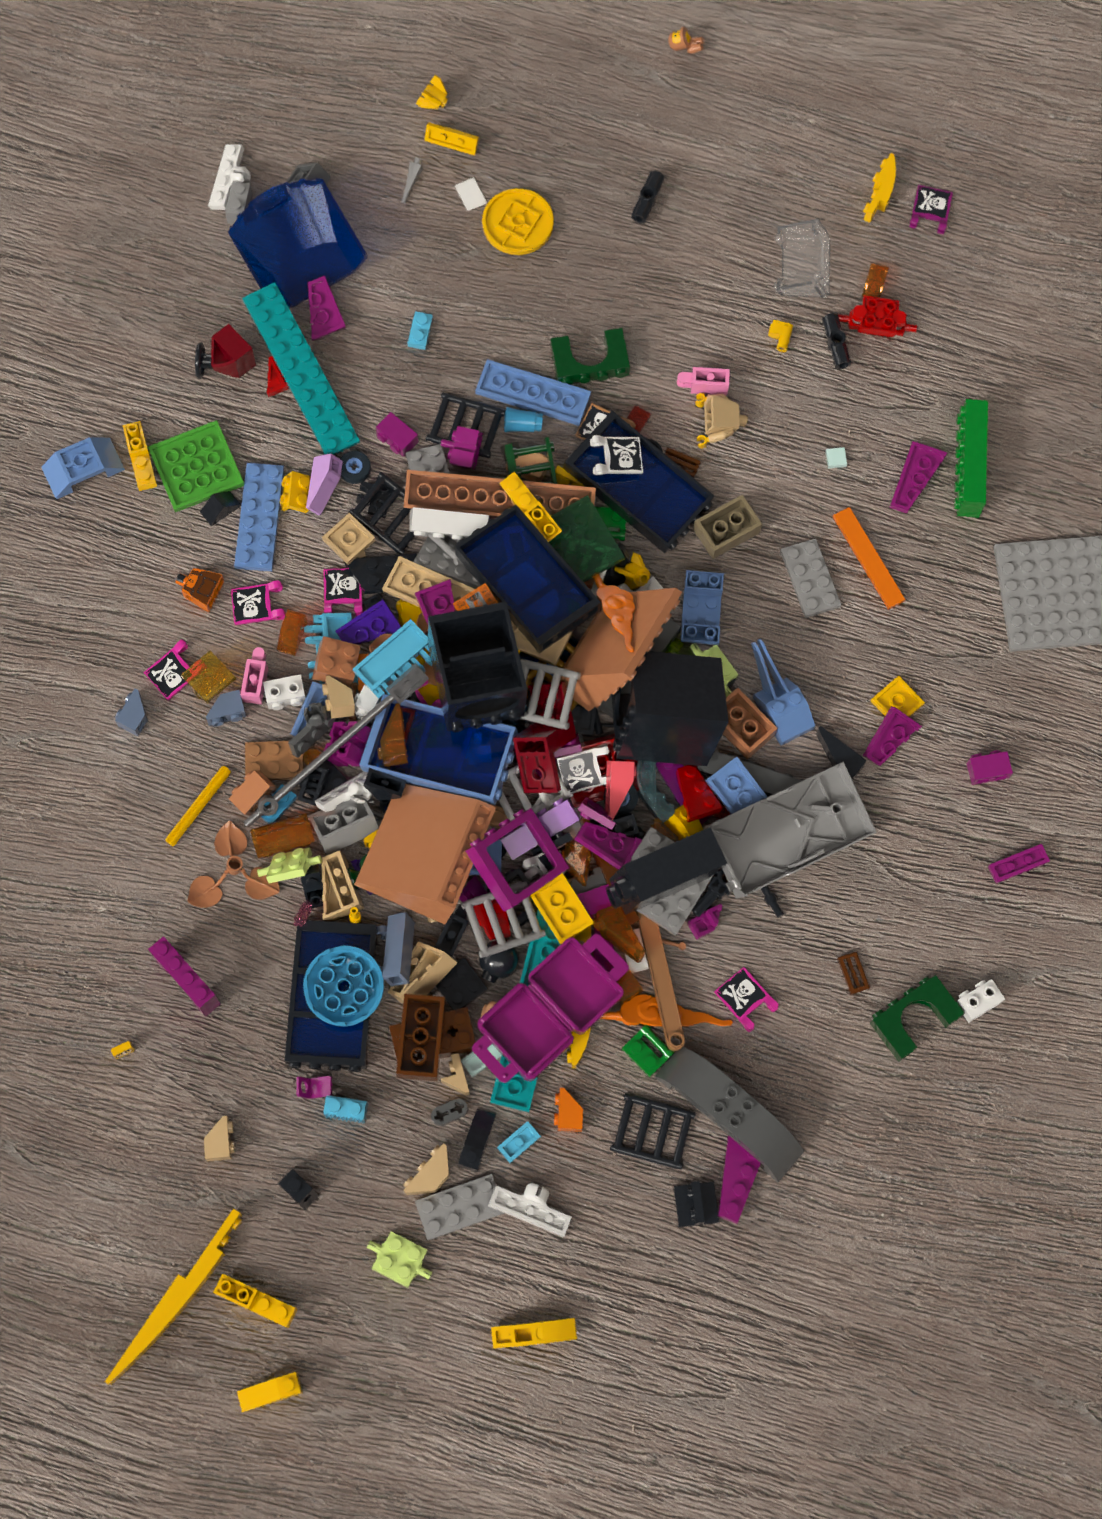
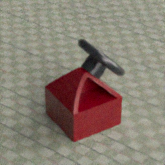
[195,323,256,379]

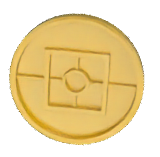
[482,188,554,255]

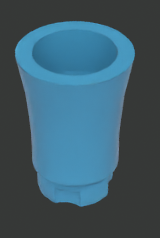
[504,407,543,432]

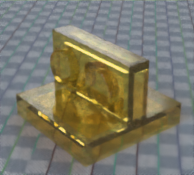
[181,650,236,704]

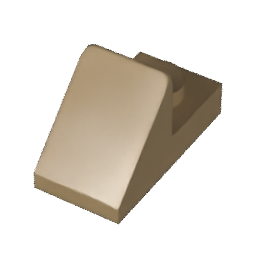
[441,1053,470,1096]

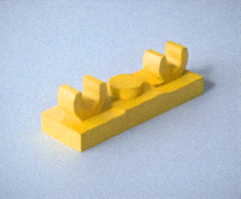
[424,122,479,155]

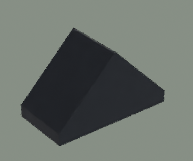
[200,491,241,527]
[363,768,407,801]

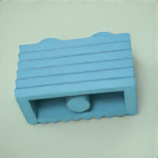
[323,1095,368,1124]

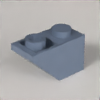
[115,689,148,736]
[206,690,246,727]

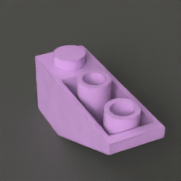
[306,454,343,515]

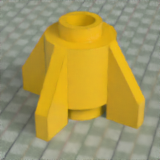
[416,74,448,109]
[614,552,650,590]

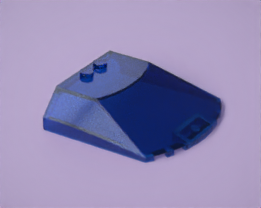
[228,178,368,309]

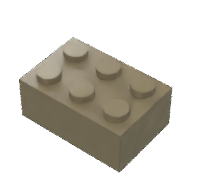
[693,495,762,559]

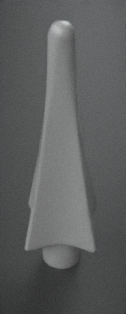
[402,157,422,203]

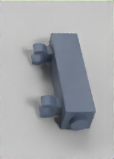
[376,912,415,987]

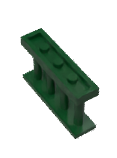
[504,437,557,484]

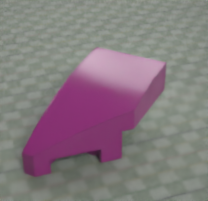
[687,904,722,940]

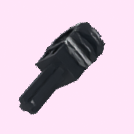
[691,869,733,917]

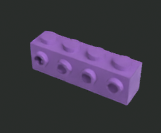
[501,798,580,860]

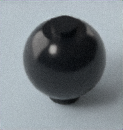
[479,939,519,983]

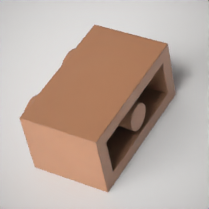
[229,770,276,815]

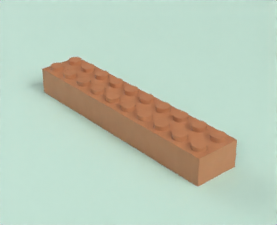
[404,470,596,526]

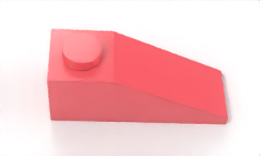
[605,761,637,820]

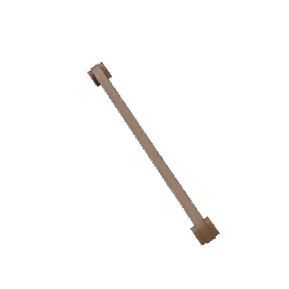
[636,911,685,1051]

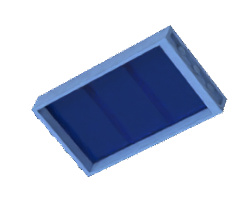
[359,694,518,805]

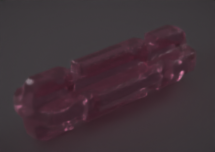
[294,902,312,927]

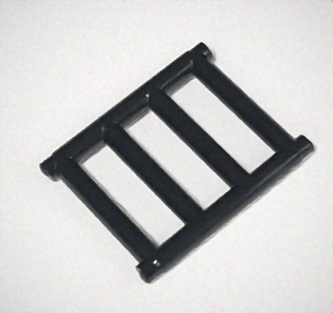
[426,392,505,459]
[348,472,415,555]
[610,1093,696,1170]

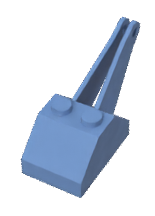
[751,639,815,746]

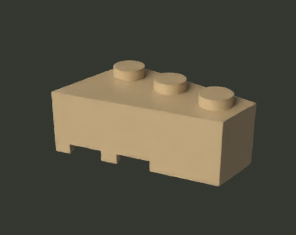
[322,850,364,922]
[388,941,457,1004]

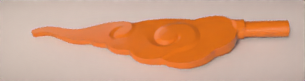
[593,573,635,652]
[600,994,733,1027]

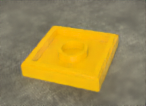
[871,675,925,717]

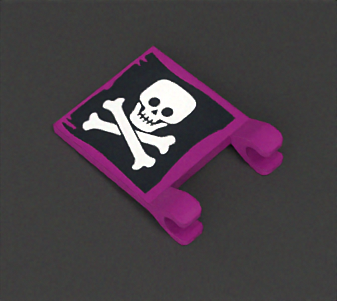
[909,185,953,235]

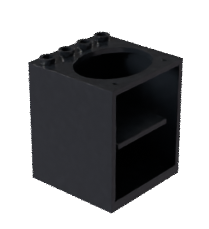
[428,602,527,733]
[611,651,729,766]

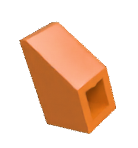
[554,1088,583,1132]

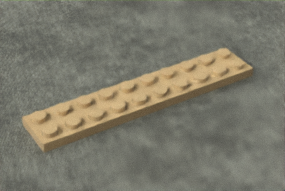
[382,556,572,667]

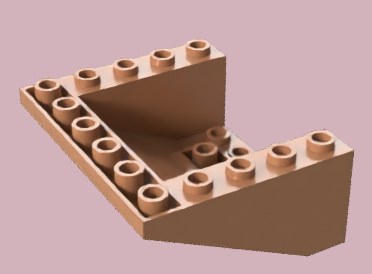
[560,588,682,711]
[354,784,496,924]

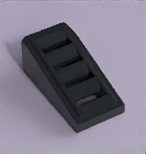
[297,763,330,806]

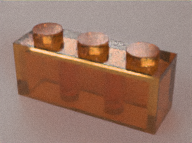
[250,813,315,858]

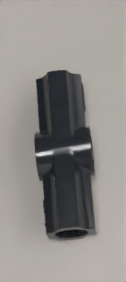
[631,170,665,224]
[822,313,851,369]

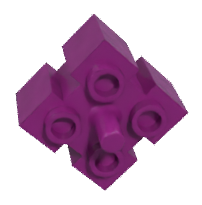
[441,426,484,470]
[323,721,371,766]

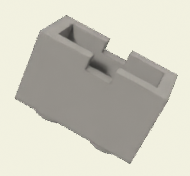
[225,181,252,226]

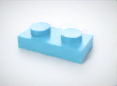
[407,311,433,350]
[497,1121,541,1164]

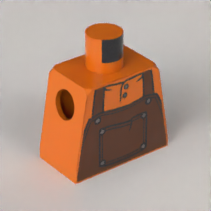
[176,568,224,612]

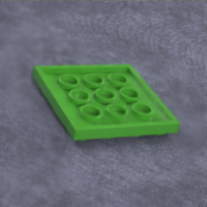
[148,420,244,513]

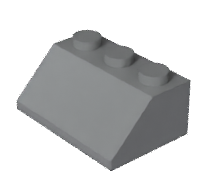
[308,799,379,855]

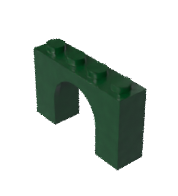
[550,328,630,385]
[870,975,965,1062]

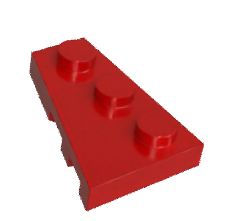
[676,765,722,823]

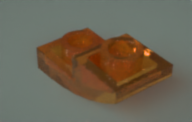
[862,263,889,298]

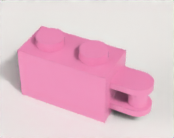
[677,367,730,396]
[240,647,268,705]

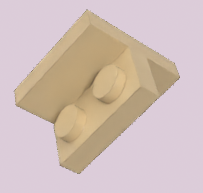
[322,513,376,565]

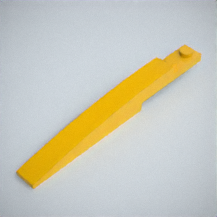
[105,1208,242,1385]

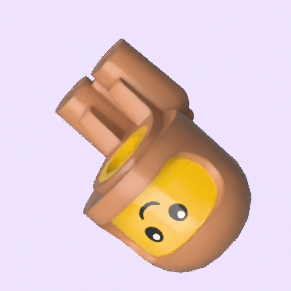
[668,27,704,54]

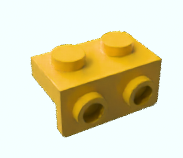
[280,471,311,513]

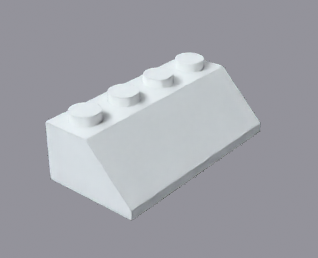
[409,507,489,540]

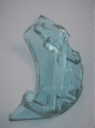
[636,761,674,823]

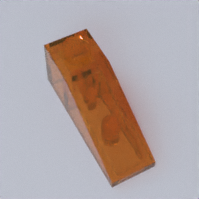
[378,703,408,766]
[593,906,646,963]

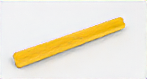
[165,766,231,846]

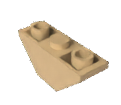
[403,1143,449,1195]

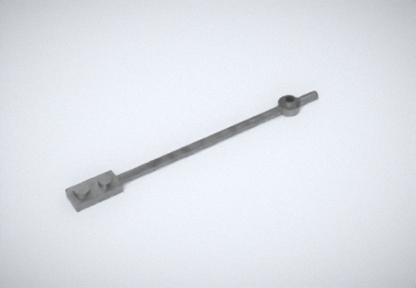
[243,663,429,827]

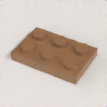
[245,741,304,781]

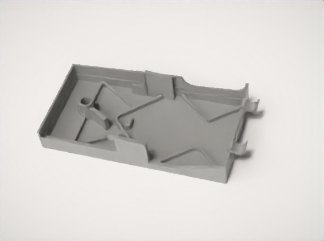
[703,762,876,899]

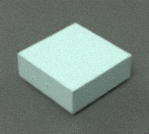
[825,447,847,469]

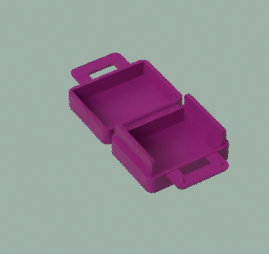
[472,934,629,1083]

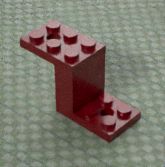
[513,682,576,793]

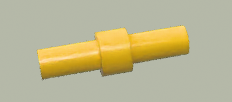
[349,907,361,923]

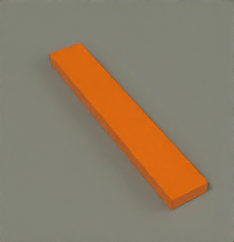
[833,507,905,610]

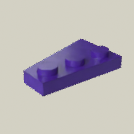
[335,600,401,645]

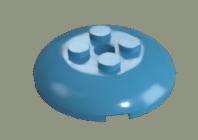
[303,946,384,1026]

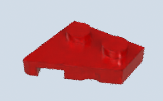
[266,356,289,397]
[473,899,511,940]

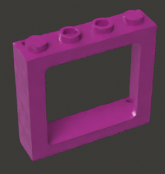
[465,808,569,911]

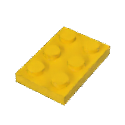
[530,873,595,944]

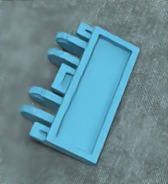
[304,613,358,685]
[353,619,432,699]

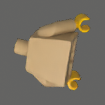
[695,393,748,449]

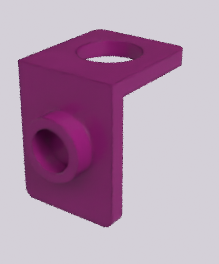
[296,1076,332,1099]

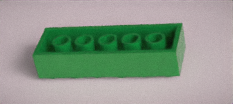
[954,399,988,518]

